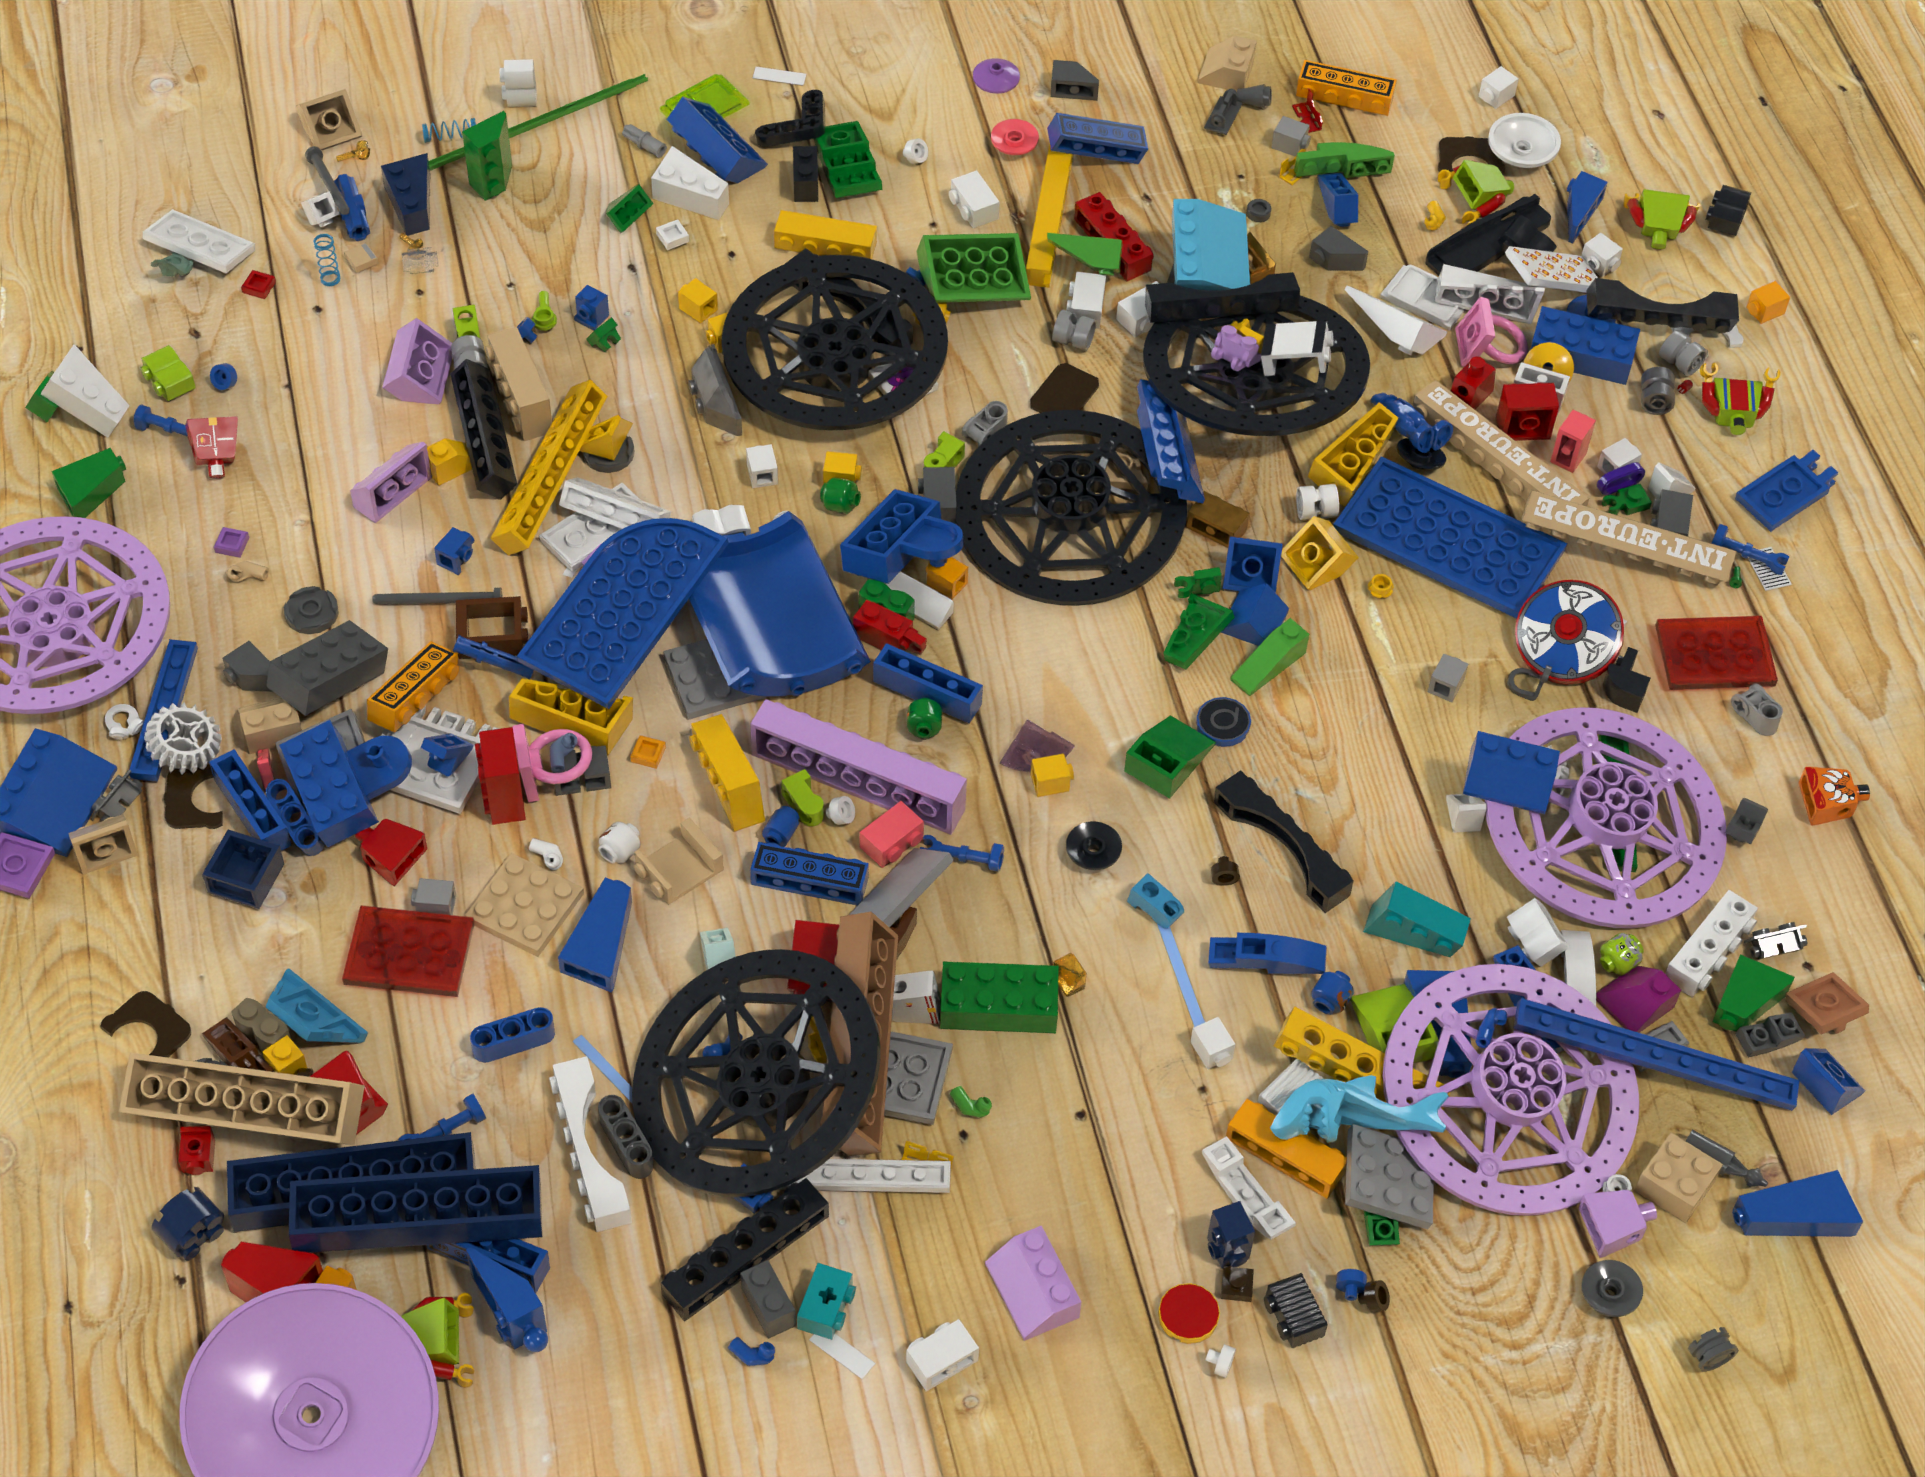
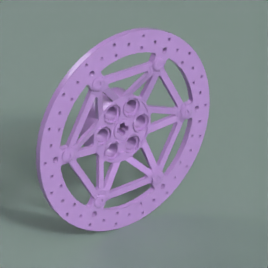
[0,516,171,714]
[1485,707,1727,928]
[1383,964,1639,1216]

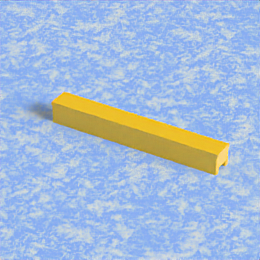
[1026,143,1074,288]

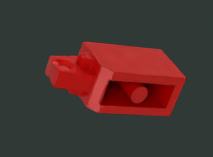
[853,599,927,655]

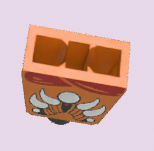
[1798,767,1870,826]

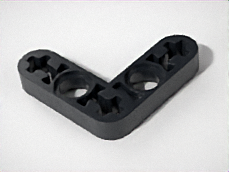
[755,90,825,147]

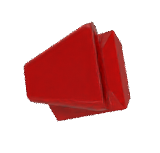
[310,1051,388,1135]

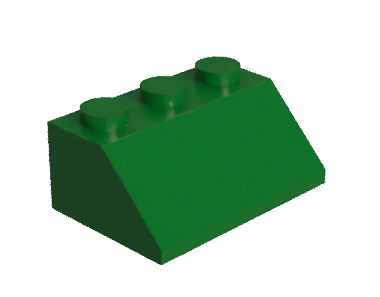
[462,111,512,201]

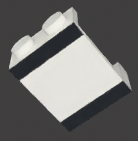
[1261,321,1333,376]

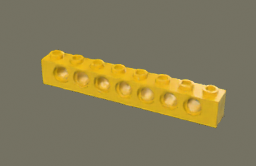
[490,379,608,555]

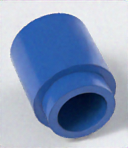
[762,806,799,847]

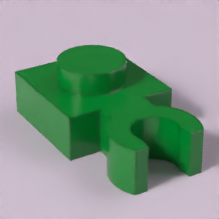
[1601,484,1652,515]

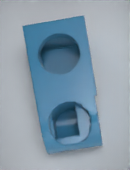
[1127,873,1184,928]

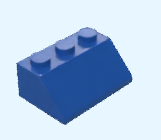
[1463,731,1560,814]

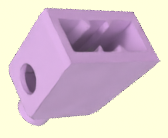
[1578,1190,1657,1258]

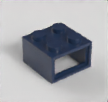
[202,829,284,909]

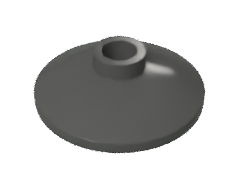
[1582,1260,1643,1317]

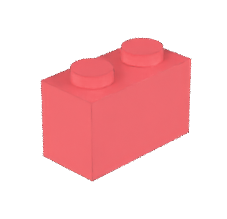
[1550,410,1596,473]
[860,801,924,868]

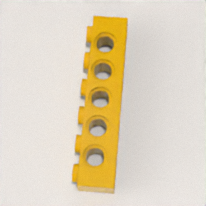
[1273,1006,1451,1110]

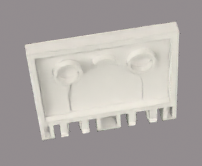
[381,706,500,814]

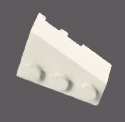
[651,146,729,220]
[41,344,130,437]

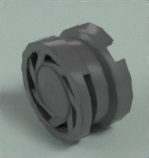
[1688,1327,1739,1372]

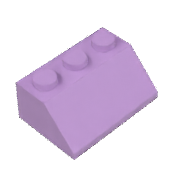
[382,318,452,404]
[350,442,432,523]
[985,1226,1081,1341]

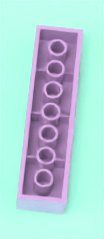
[750,699,967,835]

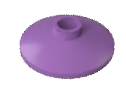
[973,58,1020,94]

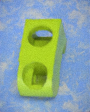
[452,305,480,338]
[924,431,965,468]
[781,769,824,826]

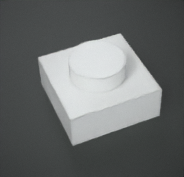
[656,219,689,250]

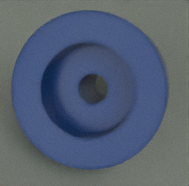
[517,317,537,343]
[210,363,237,390]
[1336,1269,1367,1301]

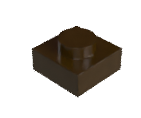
[1221,1266,1254,1302]

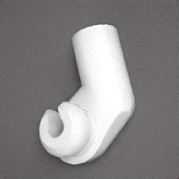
[529,838,563,870]

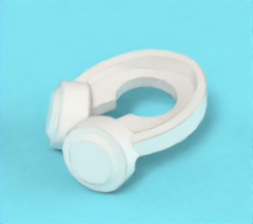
[105,704,144,740]

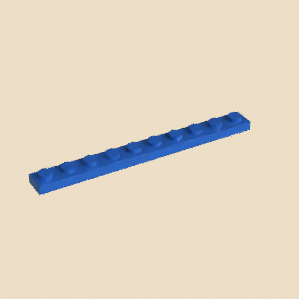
[1513,998,1799,1111]

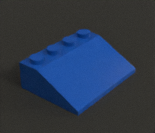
[0,728,117,857]

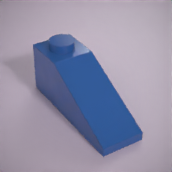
[1567,171,1608,244]
[1317,173,1358,227]

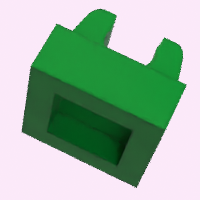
[586,317,621,352]

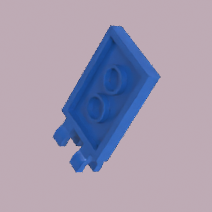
[1735,450,1838,532]

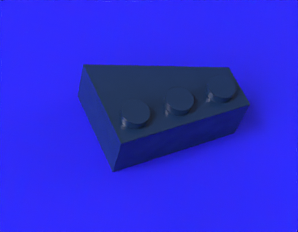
[381,153,431,236]

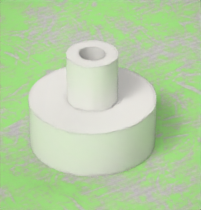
[903,138,928,164]
[826,796,855,825]
[1205,1344,1236,1378]

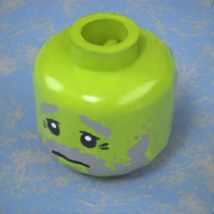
[1600,933,1644,975]

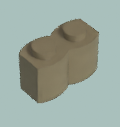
[231,998,291,1054]

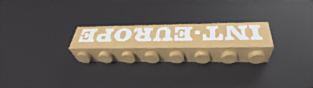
[1413,380,1589,506]
[1521,490,1737,584]

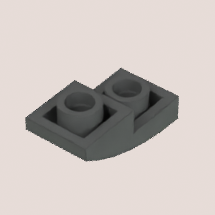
[1735,1012,1805,1057]

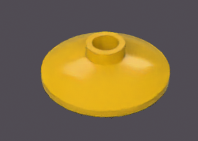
[1524,342,1574,382]

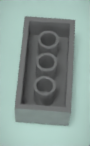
[266,620,388,716]

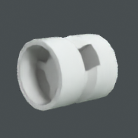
[1296,484,1339,520]

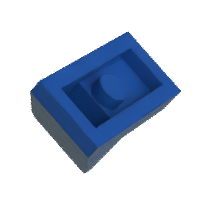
[421,733,474,776]

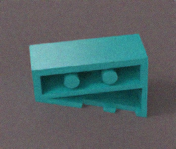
[1363,881,1471,957]

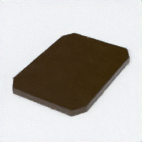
[1030,363,1099,413]

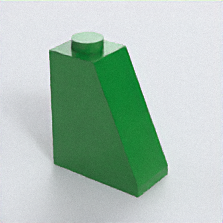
[51,447,126,518]
[1712,954,1795,1032]

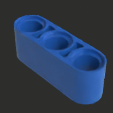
[266,779,325,856]
[470,1007,555,1063]

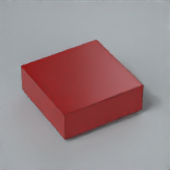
[241,270,276,299]

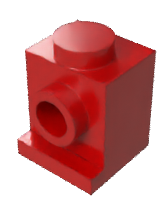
[179,1126,215,1175]

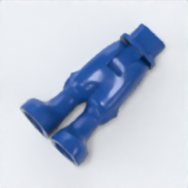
[1371,393,1453,453]

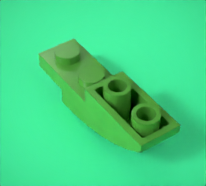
[1294,142,1395,178]

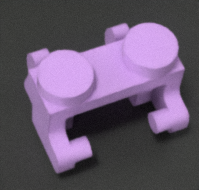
[1211,325,1261,371]

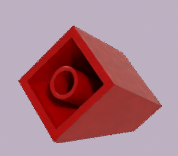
[787,920,839,1002]
[221,1241,323,1302]

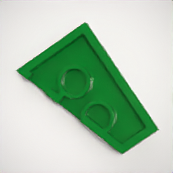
[1163,593,1235,670]

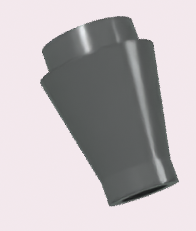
[1237,84,1272,108]

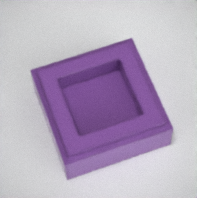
[214,527,249,558]

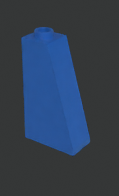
[558,877,632,993]
[1403,970,1472,1078]
[1732,1170,1863,1237]

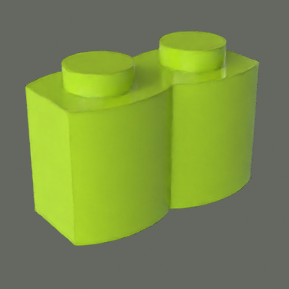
[140,345,196,401]

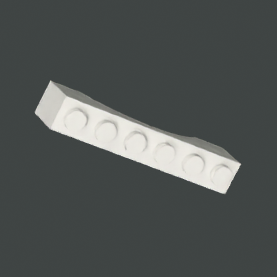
[549,1056,632,1232]

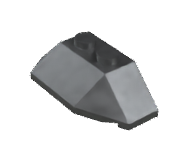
[688,344,742,436]

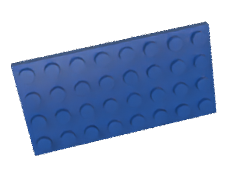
[1333,456,1567,619]

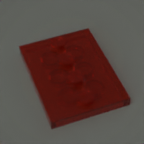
[1655,616,1778,690]
[342,905,475,997]

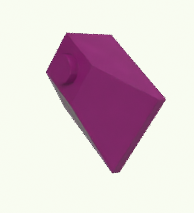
[1596,966,1681,1033]

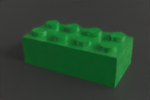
[940,961,1059,1034]

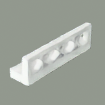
[559,477,671,529]

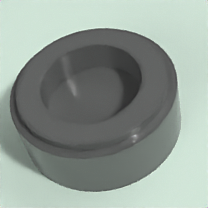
[1246,199,1272,222]

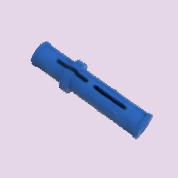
[453,635,534,679]

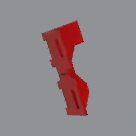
[1292,88,1323,133]

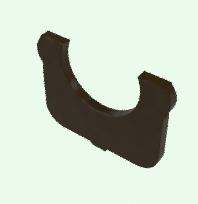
[1438,136,1505,175]
[164,763,223,829]
[100,991,191,1058]

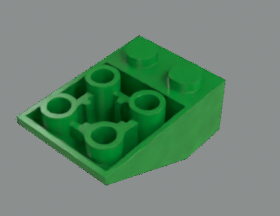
[1124,715,1216,799]

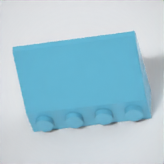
[1172,199,1250,290]

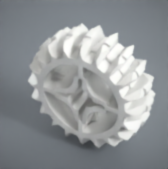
[144,702,222,774]

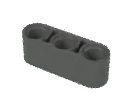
[598,1095,654,1179]

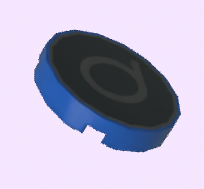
[1196,697,1251,747]

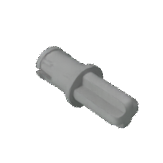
[622,124,667,158]

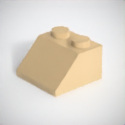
[1198,36,1257,92]
[296,89,362,149]
[238,698,302,754]
[68,814,138,875]

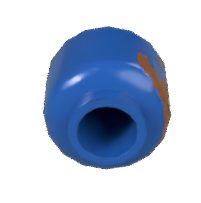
[1311,971,1354,1015]

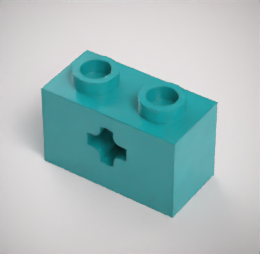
[797,1263,856,1340]

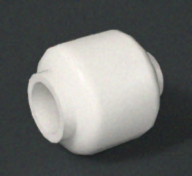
[598,822,640,863]

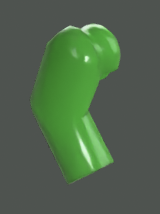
[950,1086,992,1118]

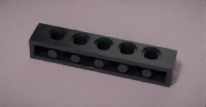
[450,359,518,499]
[661,1178,829,1322]

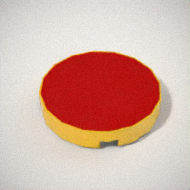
[1158,1283,1220,1344]

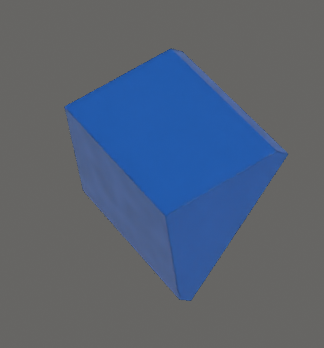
[1223,536,1283,593]
[1221,583,1289,646]
[1792,1048,1865,1115]

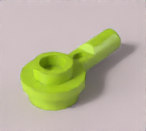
[532,291,557,331]

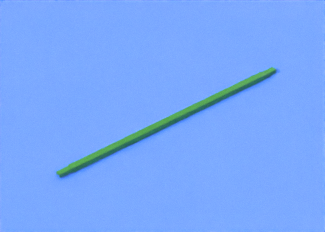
[429,74,648,171]

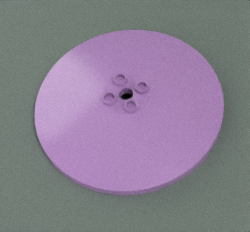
[179,1283,439,1477]

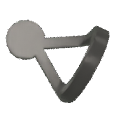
[1507,665,1552,701]

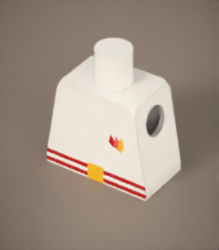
[892,971,941,1024]

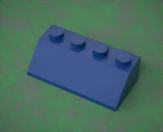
[666,97,768,183]

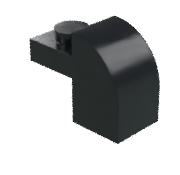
[1603,647,1651,713]

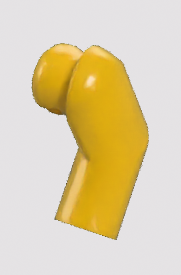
[1424,200,1446,231]

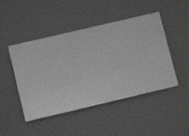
[849,848,954,928]

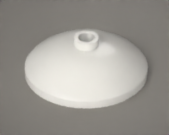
[1488,113,1561,168]

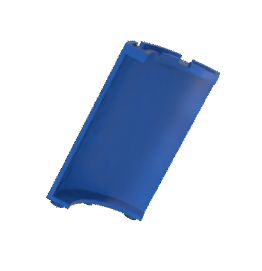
[689,511,871,697]

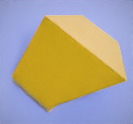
[579,415,633,460]

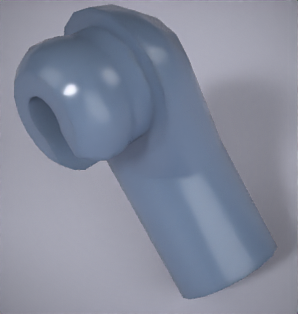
[550,733,578,772]

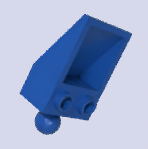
[466,1247,548,1352]

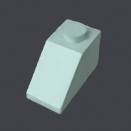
[700,928,736,970]

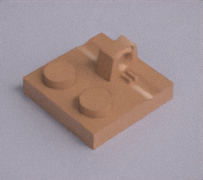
[1786,972,1869,1035]

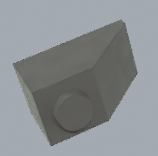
[1050,60,1099,101]
[1309,226,1368,271]
[222,641,273,692]

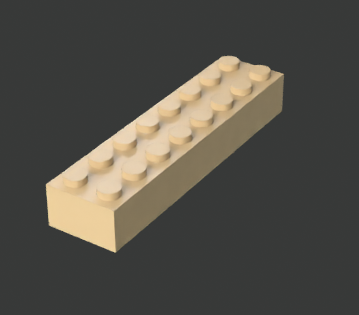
[119,1053,365,1146]

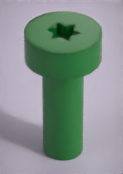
[1729,566,1742,588]

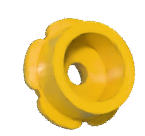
[1368,574,1394,598]

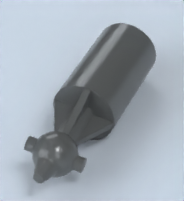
[1686,1129,1768,1187]

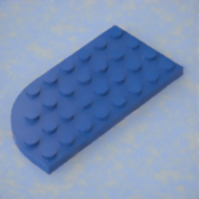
[517,518,729,709]

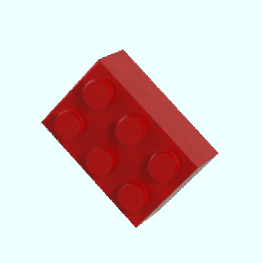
[475,727,526,825]

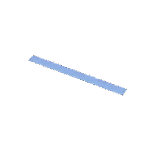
[1157,924,1205,1027]
[573,1035,633,1104]

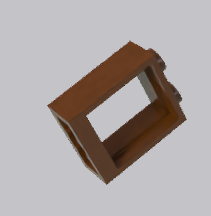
[456,596,528,659]

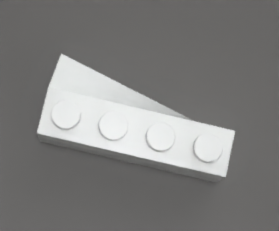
[1434,264,1545,324]

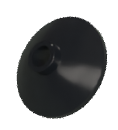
[1396,438,1446,469]
[1066,821,1122,870]

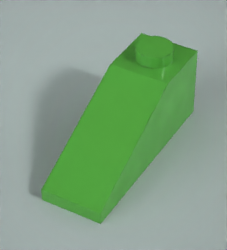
[1047,233,1123,276]
[1231,618,1310,696]

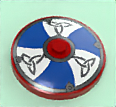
[1515,580,1624,685]

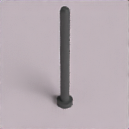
[305,146,350,215]
[372,587,503,604]

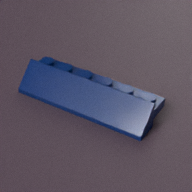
[1137,379,1205,503]

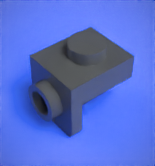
[1725,798,1768,844]

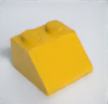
[1281,516,1359,590]

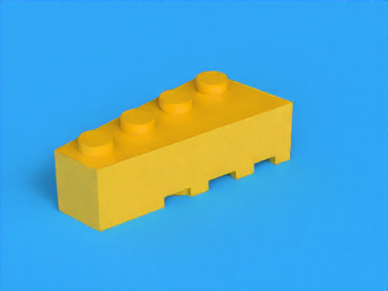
[1308,402,1398,507]
[509,678,633,756]
[689,714,765,832]

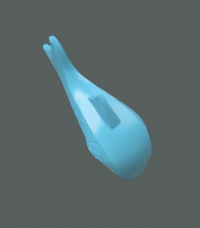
[1270,1075,1449,1143]

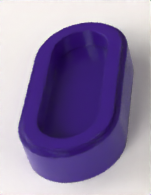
[1597,462,1645,495]

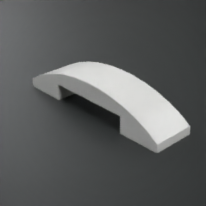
[1560,930,1596,1006]
[1202,1136,1296,1240]

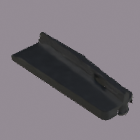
[1425,194,1551,276]

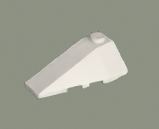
[1345,285,1447,355]

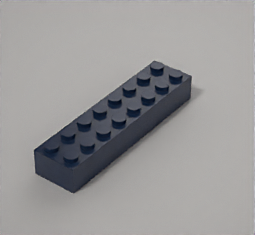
[227,1132,476,1232]
[289,1165,542,1253]

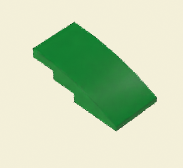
[814,121,883,198]

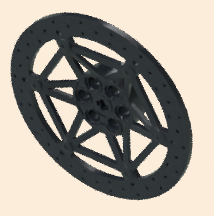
[722,255,948,431]
[1143,295,1370,436]
[956,410,1187,606]
[632,949,881,1197]

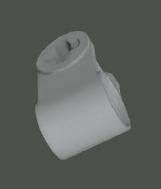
[962,401,1008,446]
[1731,683,1783,736]

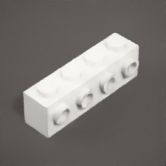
[1665,890,1758,998]

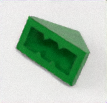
[606,184,653,233]

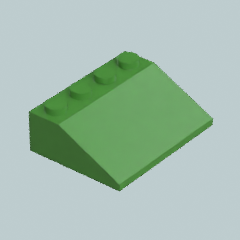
[916,233,1031,303]

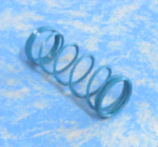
[422,118,476,143]
[313,234,341,286]

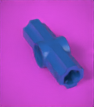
[334,174,370,241]

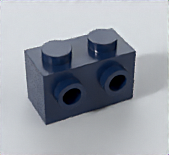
[1207,1201,1255,1269]

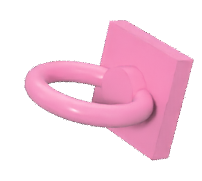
[1455,297,1528,367]
[513,723,592,803]

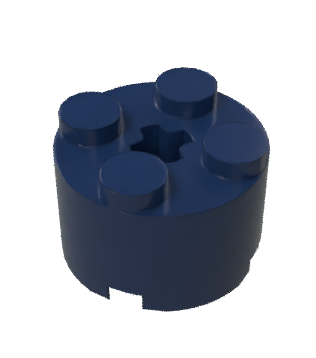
[152,1187,224,1261]

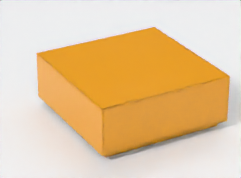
[630,735,666,769]

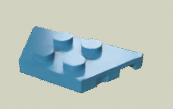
[266,969,368,1043]

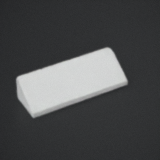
[884,571,954,630]

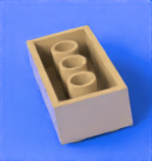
[485,327,552,441]

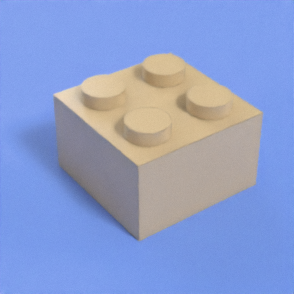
[1634,1132,1723,1223]

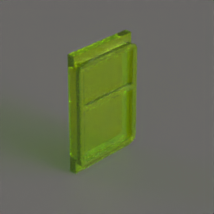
[660,74,750,119]

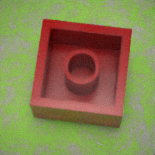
[1495,383,1559,441]

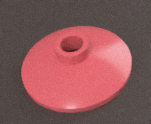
[991,119,1039,155]

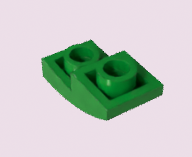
[1364,1211,1400,1246]

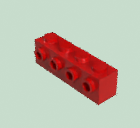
[1074,192,1154,282]

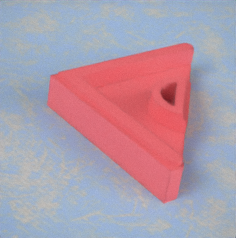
[257,748,274,791]

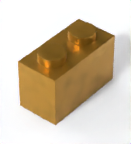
[1187,491,1250,548]

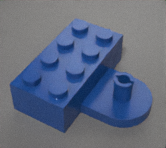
[1530,295,1640,385]
[840,489,964,584]
[279,720,412,847]

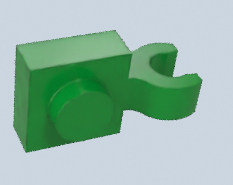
[1174,567,1222,598]

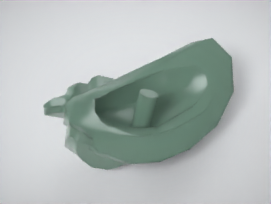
[151,252,194,277]

